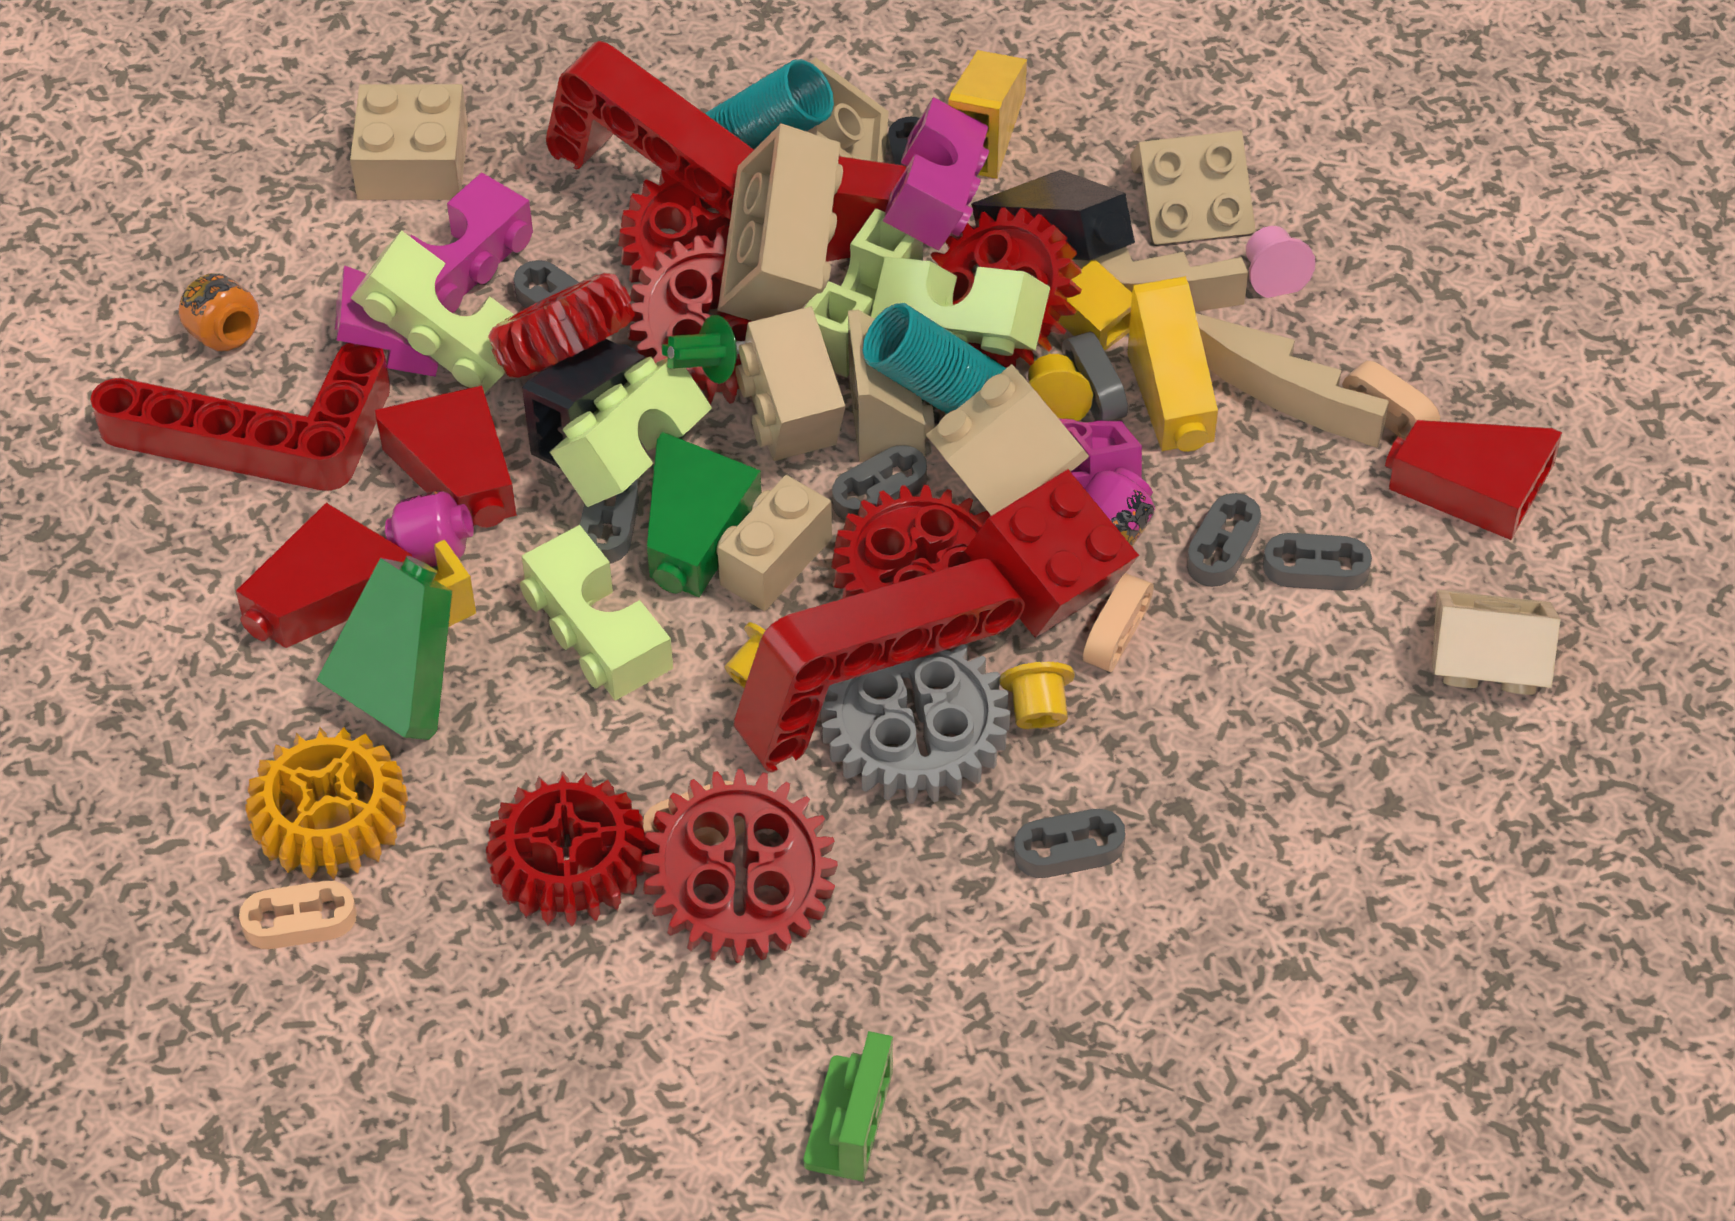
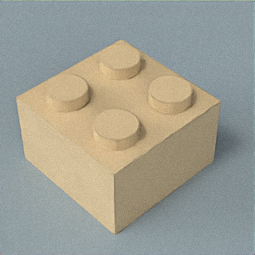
[350,84,468,200]
[736,306,846,461]

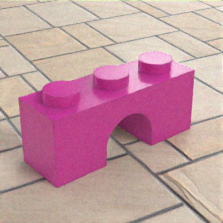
[882,97,989,251]
[410,172,533,313]

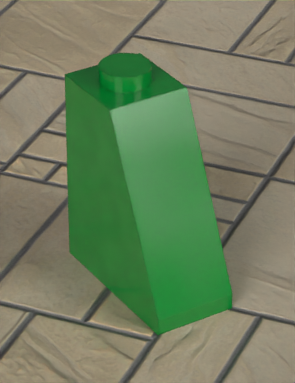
[647,432,762,597]
[316,556,452,740]

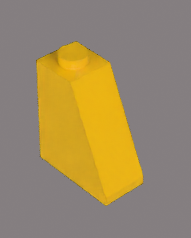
[948,50,1027,179]
[1127,276,1218,452]

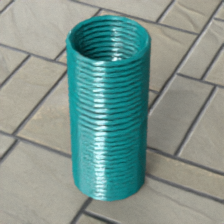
[705,59,834,150]
[863,303,1006,414]

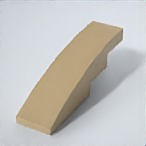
[1073,246,1248,312]
[1196,313,1389,448]

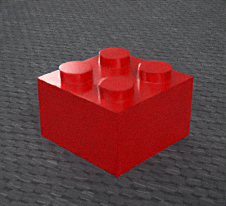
[964,469,1140,638]

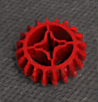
[488,273,635,378]
[486,771,648,927]

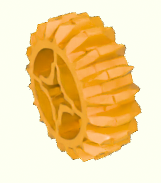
[245,727,408,880]

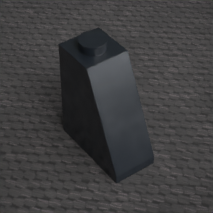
[971,170,1135,261]
[522,339,645,469]

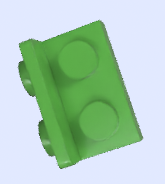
[804,1031,893,1182]

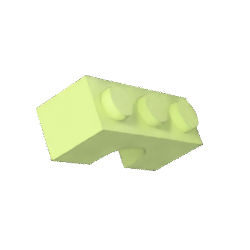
[804,209,923,377]
[351,230,514,393]
[871,256,1050,356]
[550,357,712,507]
[520,525,673,701]

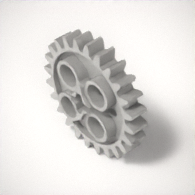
[821,644,1010,804]

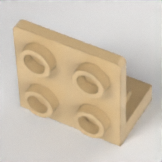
[1130,130,1256,245]

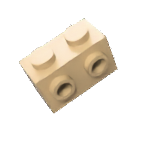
[716,475,832,611]

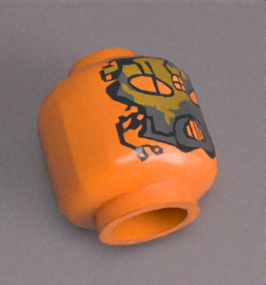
[178,273,260,351]

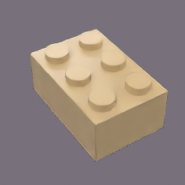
[718,124,843,321]

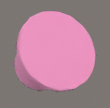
[1246,226,1315,298]

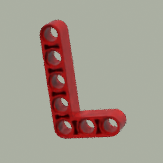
[546,41,754,220]
[90,343,390,491]
[733,558,1025,772]

